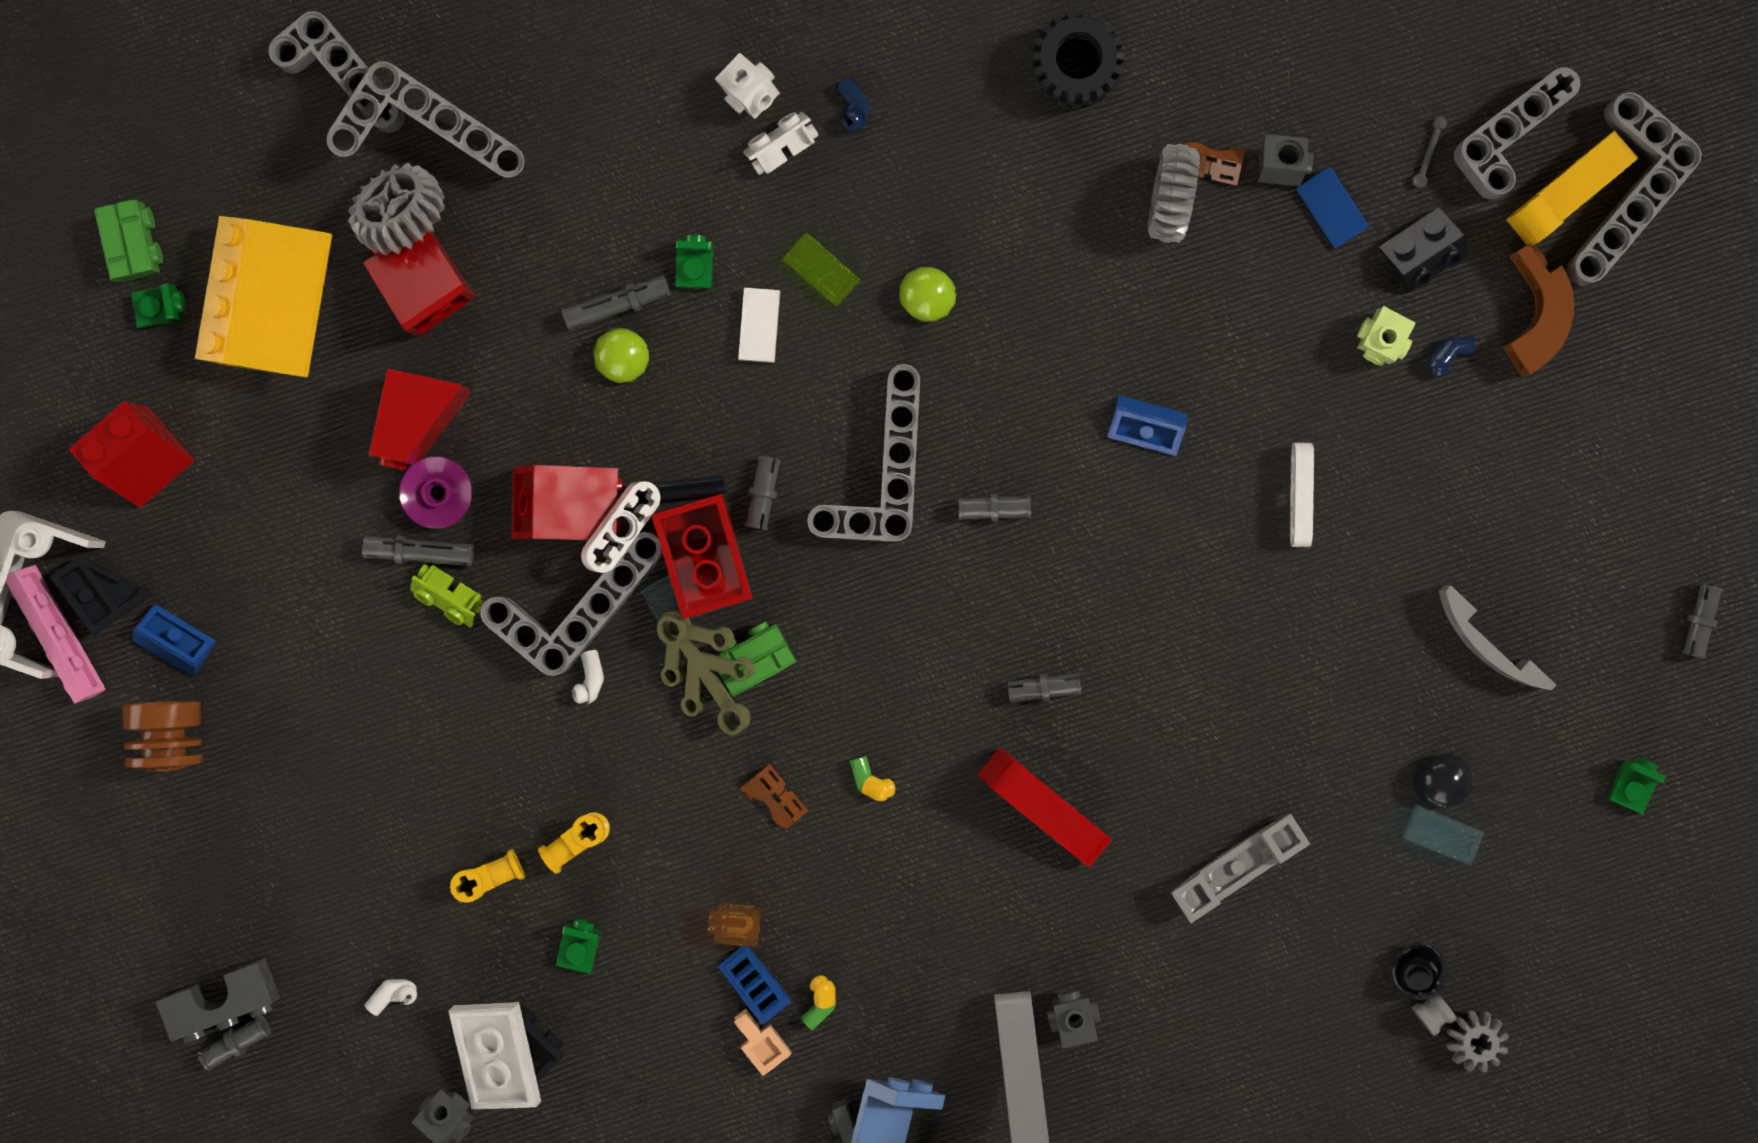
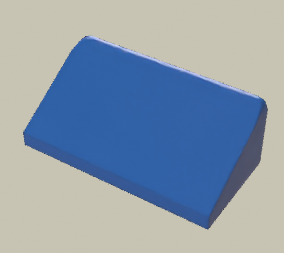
[1296,166,1369,249]
[1107,396,1187,456]
[133,603,216,677]

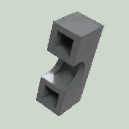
[155,958,280,1044]

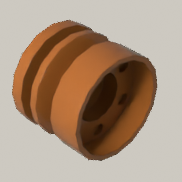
[122,701,203,772]

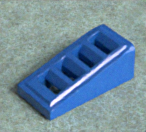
[718,943,791,1025]

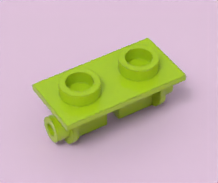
[410,564,485,628]

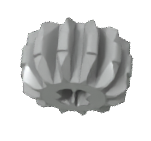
[1446,1010,1509,1072]

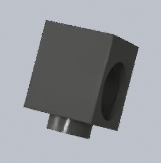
[1257,134,1314,186]

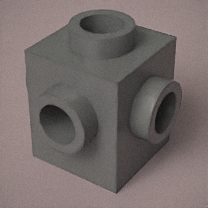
[1047,989,1101,1048]
[411,1089,474,1143]

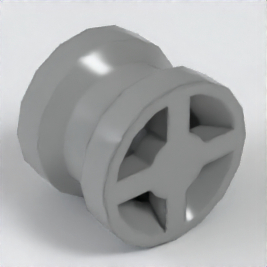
[1411,994,1457,1036]

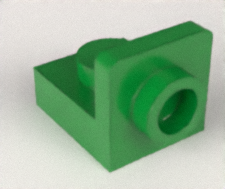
[675,235,714,289]
[131,283,186,329]
[1606,757,1666,815]
[556,919,602,974]

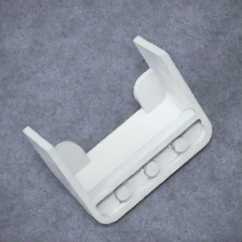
[0,511,106,679]

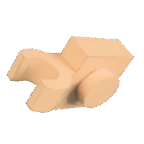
[734,1009,792,1076]

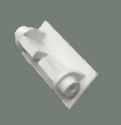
[743,112,819,175]

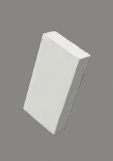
[738,288,780,363]

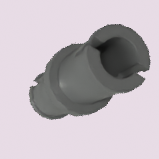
[745,456,781,531]
[958,493,1031,522]
[1682,583,1723,659]
[1008,672,1082,704]
[198,1015,271,1071]

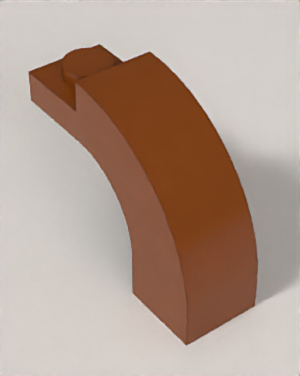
[1502,244,1574,377]

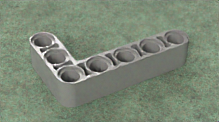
[327,61,524,177]
[1566,92,1702,286]
[807,364,920,542]
[480,532,663,676]
[994,991,1049,1143]

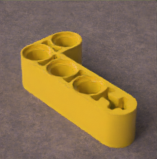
[1506,130,1638,246]

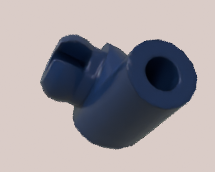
[836,77,870,132]
[1428,336,1476,377]

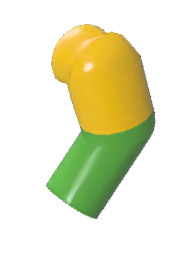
[850,756,896,801]
[801,975,836,1030]

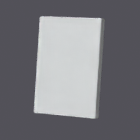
[448,1002,541,1109]

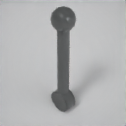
[1412,116,1447,189]

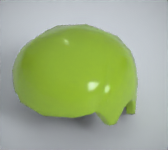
[900,267,956,322]
[592,328,649,383]

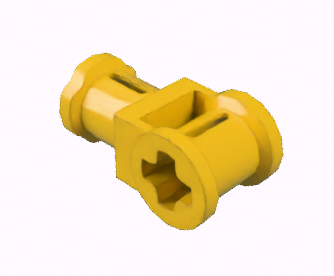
[538,812,610,874]
[450,849,525,903]

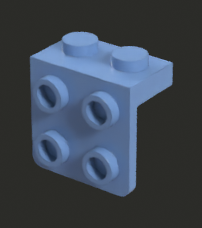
[851,1077,945,1143]

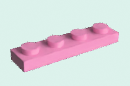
[6,565,106,704]

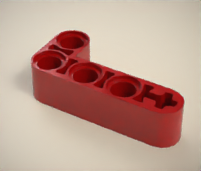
[977,747,1112,868]

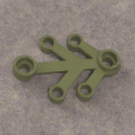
[657,610,755,735]

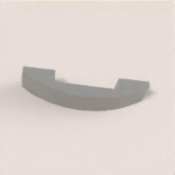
[1439,585,1556,690]
[1170,814,1310,923]

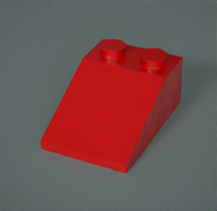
[651,494,753,619]

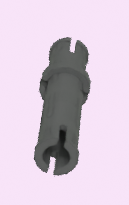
[562,275,672,331]
[362,535,474,567]

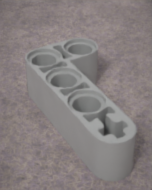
[269,11,405,133]
[1454,67,1580,200]

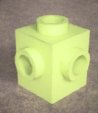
[1357,306,1416,366]

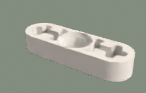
[1290,443,1314,547]
[581,481,660,573]

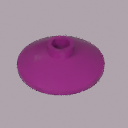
[400,457,472,529]

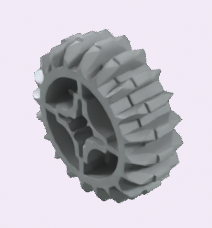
[1148,144,1200,243]
[348,163,445,255]

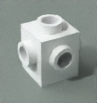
[715,53,780,119]

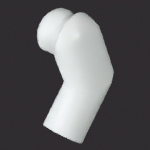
[572,650,604,704]
[364,979,417,1016]

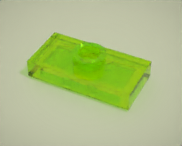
[783,232,860,307]

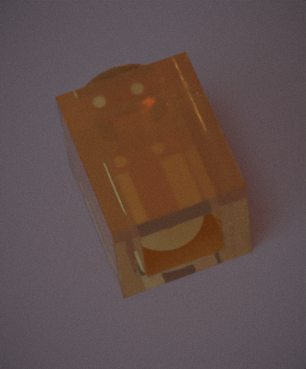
[708,903,762,947]

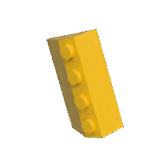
[195,216,332,378]

